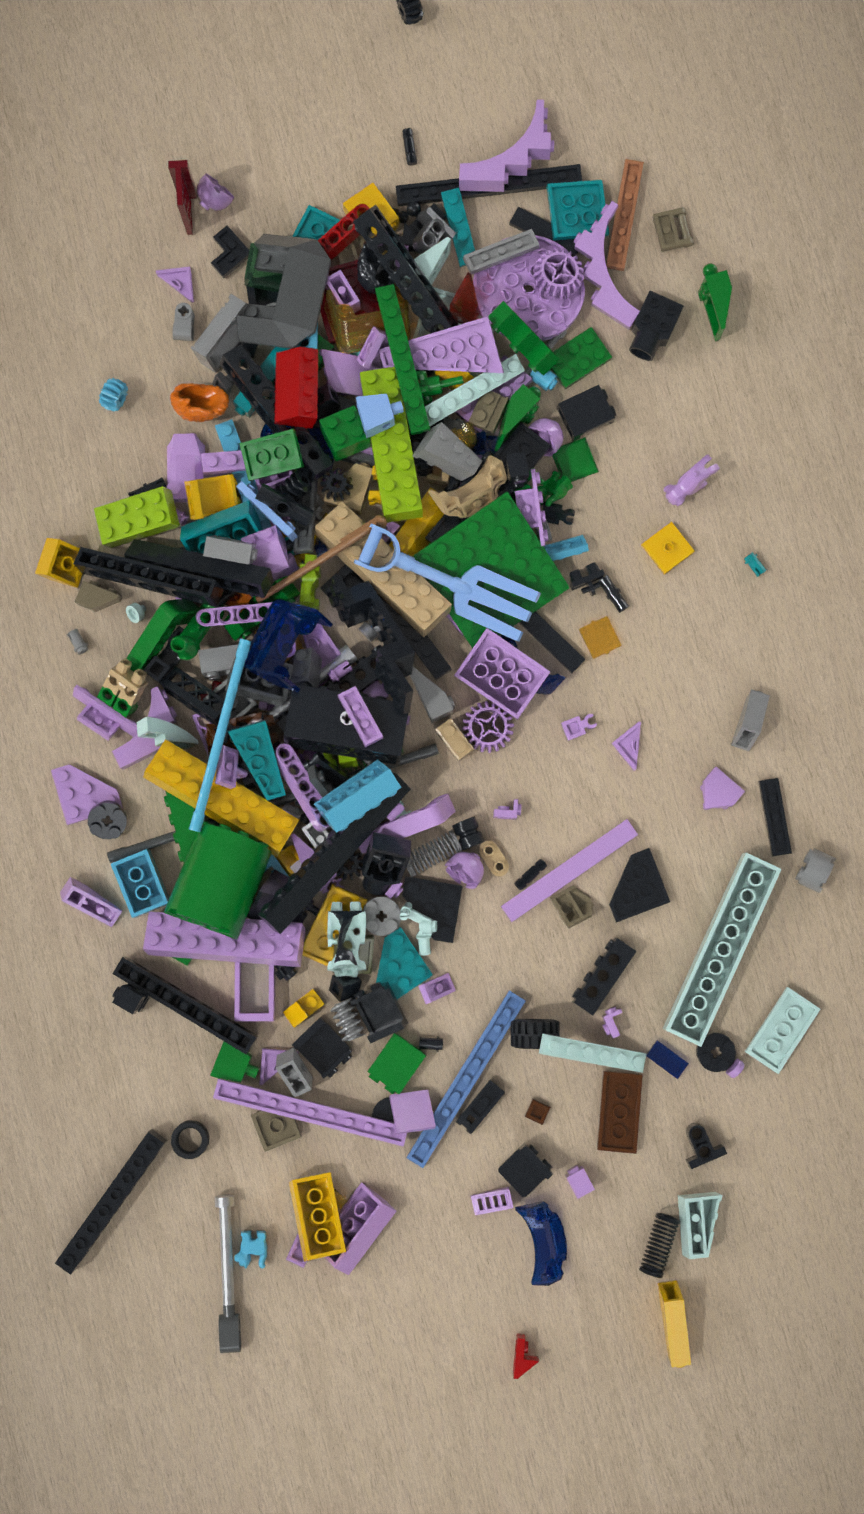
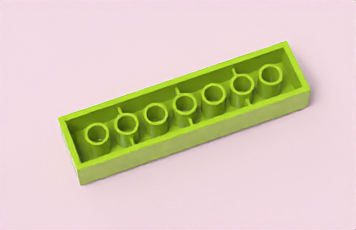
[360,367,423,523]

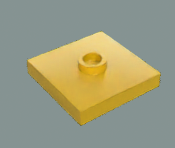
[641,522,695,575]

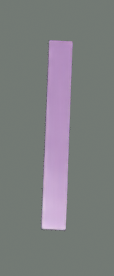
[501,819,638,922]

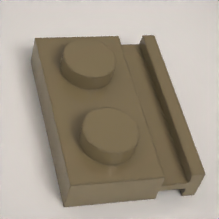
[468,391,509,434]

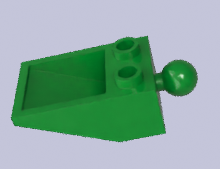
[698,263,732,342]
[495,384,541,452]

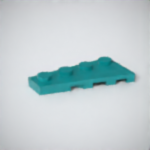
[227,720,286,801]

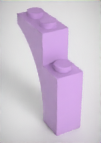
[112,686,177,770]

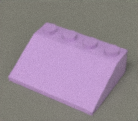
[454,628,550,720]

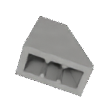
[203,535,258,564]
[731,689,770,751]

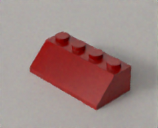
[274,347,318,429]

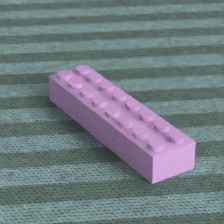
[143,911,306,967]

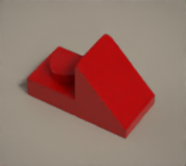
[513,1334,539,1379]

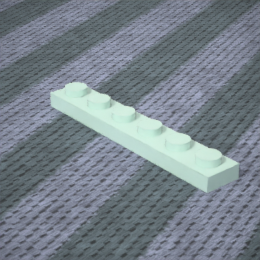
[425,354,525,426]
[539,1034,646,1073]

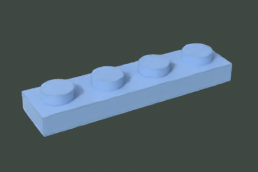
[236,481,298,542]

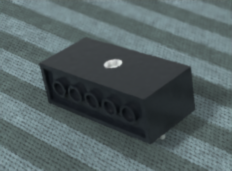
[284,683,408,766]

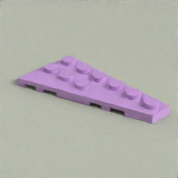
[378,316,504,373]

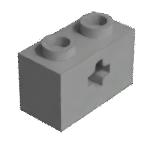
[276,1048,313,1098]

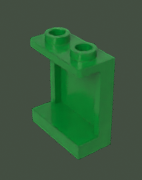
[367,1033,426,1094]

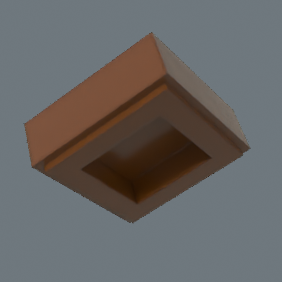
[525,1098,551,1125]

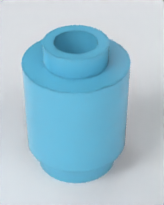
[529,370,558,391]

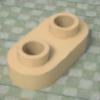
[479,841,509,877]

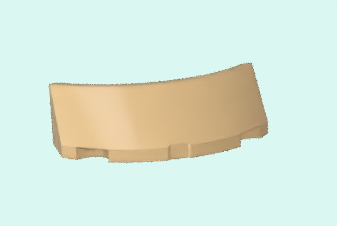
[428,455,507,518]

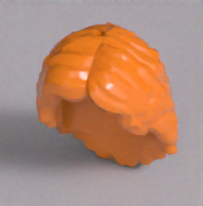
[170,383,229,422]

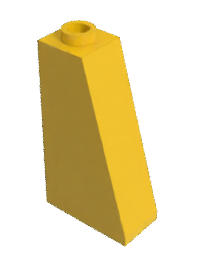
[657,1280,691,1368]

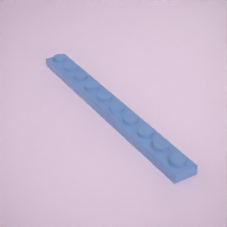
[406,990,526,1168]

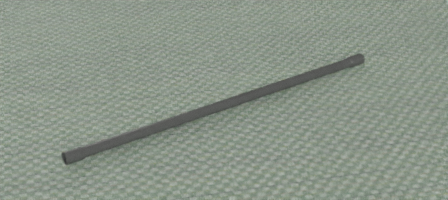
[107,743,439,863]

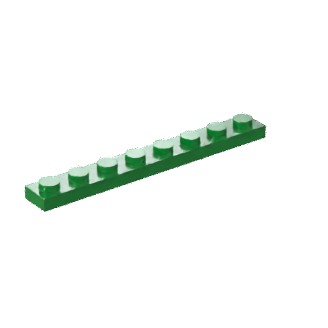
[375,284,430,435]

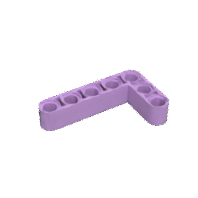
[196,601,296,657]
[274,743,330,832]
[359,793,456,854]

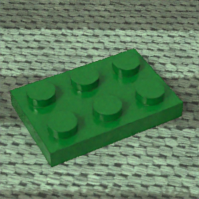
[551,327,612,389]
[239,429,304,481]

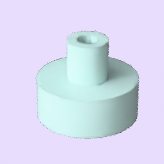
[126,603,146,623]

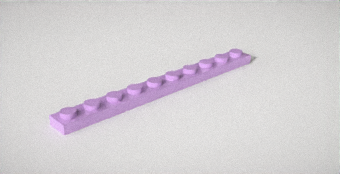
[213,1078,407,1147]

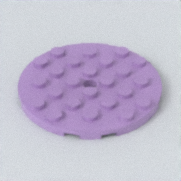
[472,235,585,341]

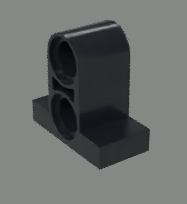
[685,1123,727,1169]

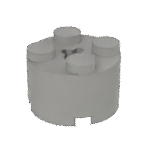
[795,848,836,893]
[363,897,401,936]

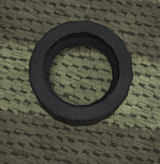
[171,1120,209,1159]

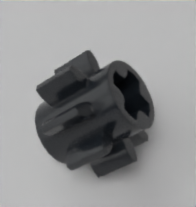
[274,965,298,981]

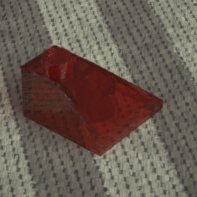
[449,272,479,324]

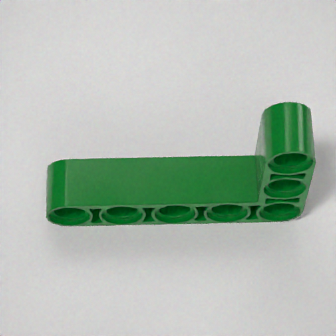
[126,599,200,672]

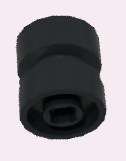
[452,816,485,850]

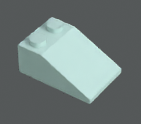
[405,237,451,299]

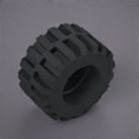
[511,1019,560,1049]

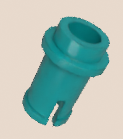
[744,552,767,577]

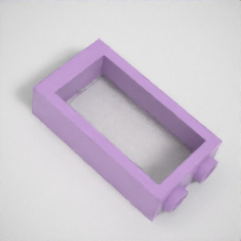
[234,962,276,1021]

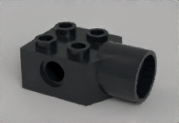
[629,291,684,361]
[362,832,411,895]

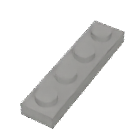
[463,229,540,275]

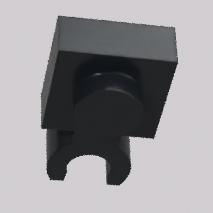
[542,501,575,525]

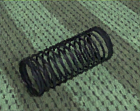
[639,1213,680,1278]

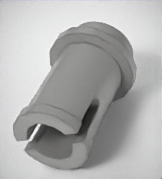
[67,629,88,655]

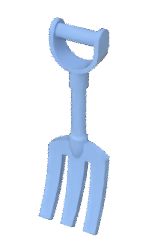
[354,523,541,642]

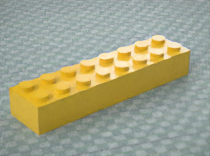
[143,739,299,857]

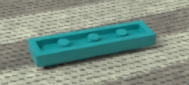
[441,188,475,267]

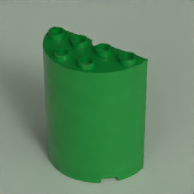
[164,822,272,940]

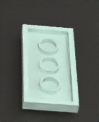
[744,987,820,1074]

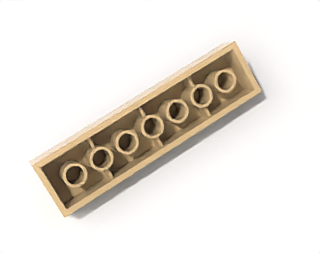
[315,502,452,637]

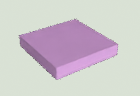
[389,1090,436,1134]

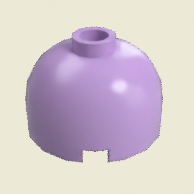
[197,173,234,211]
[528,418,564,457]
[445,852,484,889]

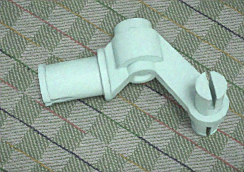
[400,902,437,956]

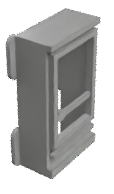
[191,294,247,373]

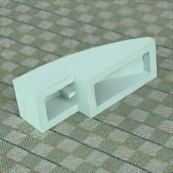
[136,717,198,749]

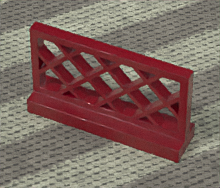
[168,160,198,235]

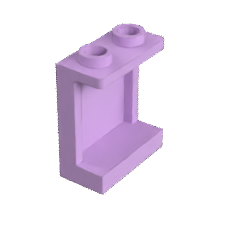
[356,326,389,369]

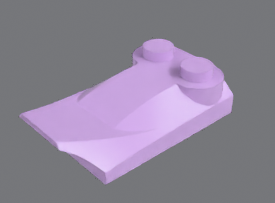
[167,433,205,502]

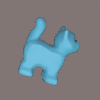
[234,1230,268,1269]

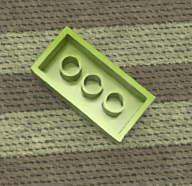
[94,486,180,548]

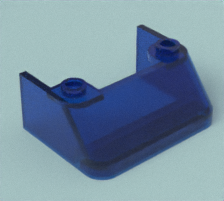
[244,600,333,692]

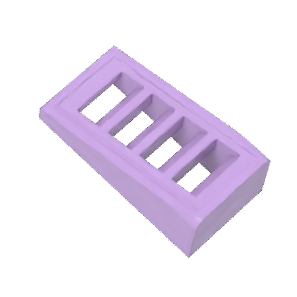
[471,1187,514,1215]

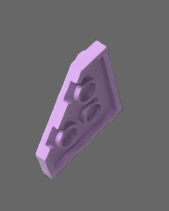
[51,764,123,825]

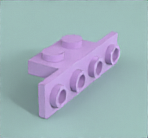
[515,469,549,546]
[73,685,137,741]

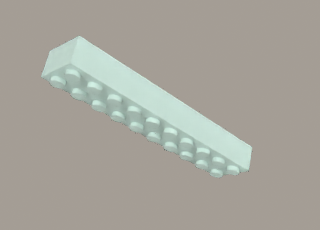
[663,853,781,1047]

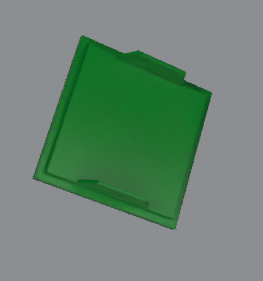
[552,437,599,482]

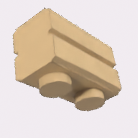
[435,718,474,762]

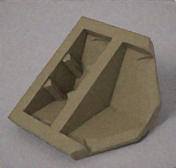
[550,886,594,929]

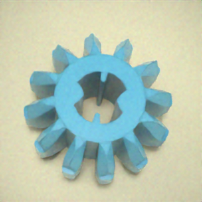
[99,378,128,412]

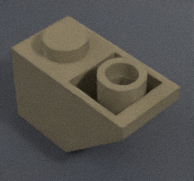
[75,580,122,612]

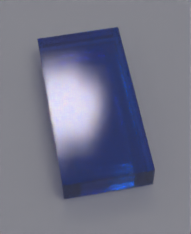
[646,1040,689,1079]

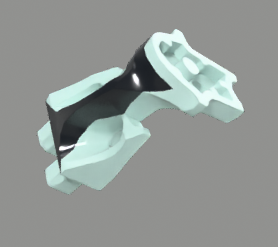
[327,902,366,977]

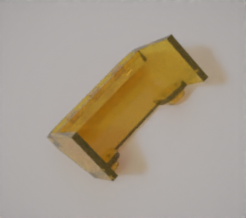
[324,284,411,354]

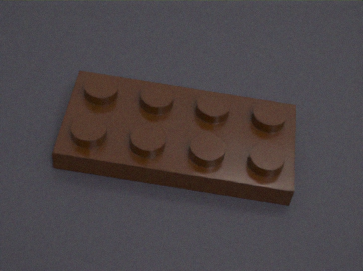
[597,1071,643,1154]

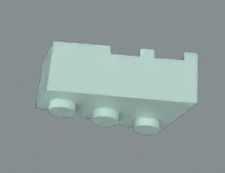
[678,1192,723,1259]

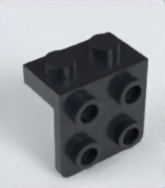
[498,1142,553,1197]

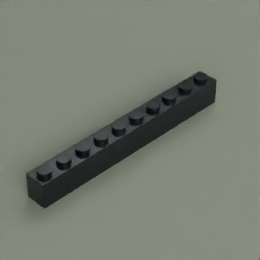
[258,772,411,934]

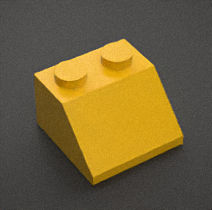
[35,538,82,588]

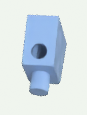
[356,394,404,438]

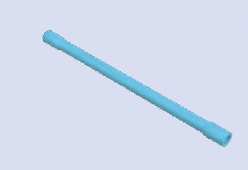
[189,638,251,832]

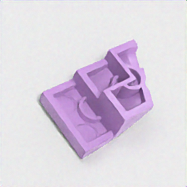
[319,349,375,397]

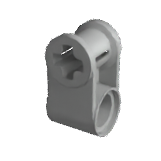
[173,303,195,341]

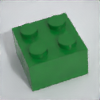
[319,405,371,462]

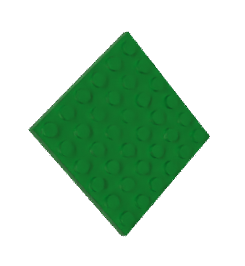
[412,491,570,649]

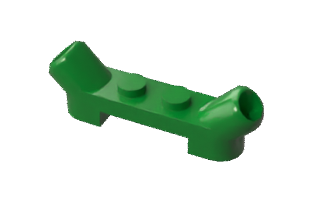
[170,591,225,660]

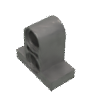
[413,206,456,254]

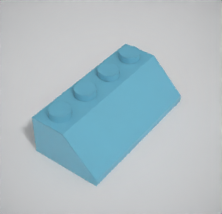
[314,759,401,833]

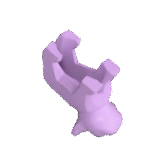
[663,454,720,506]

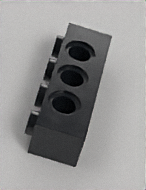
[572,938,637,1016]

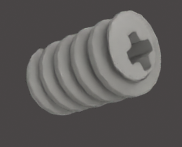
[330,998,366,1041]

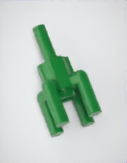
[416,370,464,405]

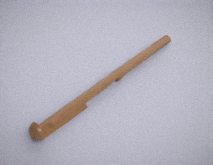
[255,515,387,603]

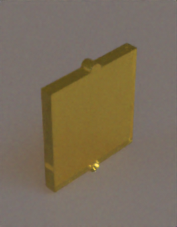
[579,616,622,659]

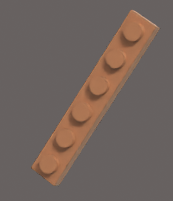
[606,159,644,271]

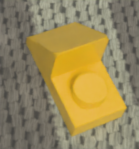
[283,988,325,1028]

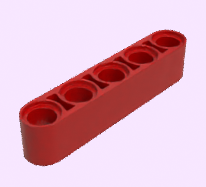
[318,204,370,260]

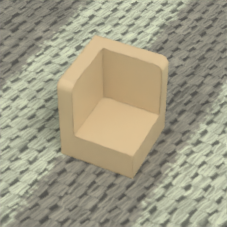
[427,465,451,486]

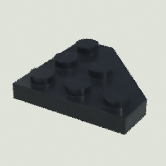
[609,848,670,923]
[402,876,462,943]

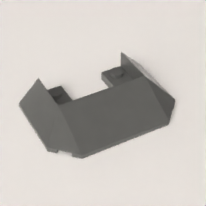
[237,234,331,349]

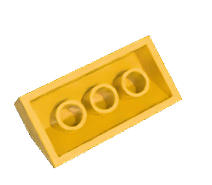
[389,487,444,556]
[289,1172,346,1262]

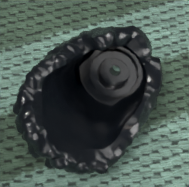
[357,241,396,294]

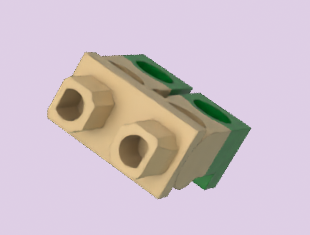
[97,658,148,718]

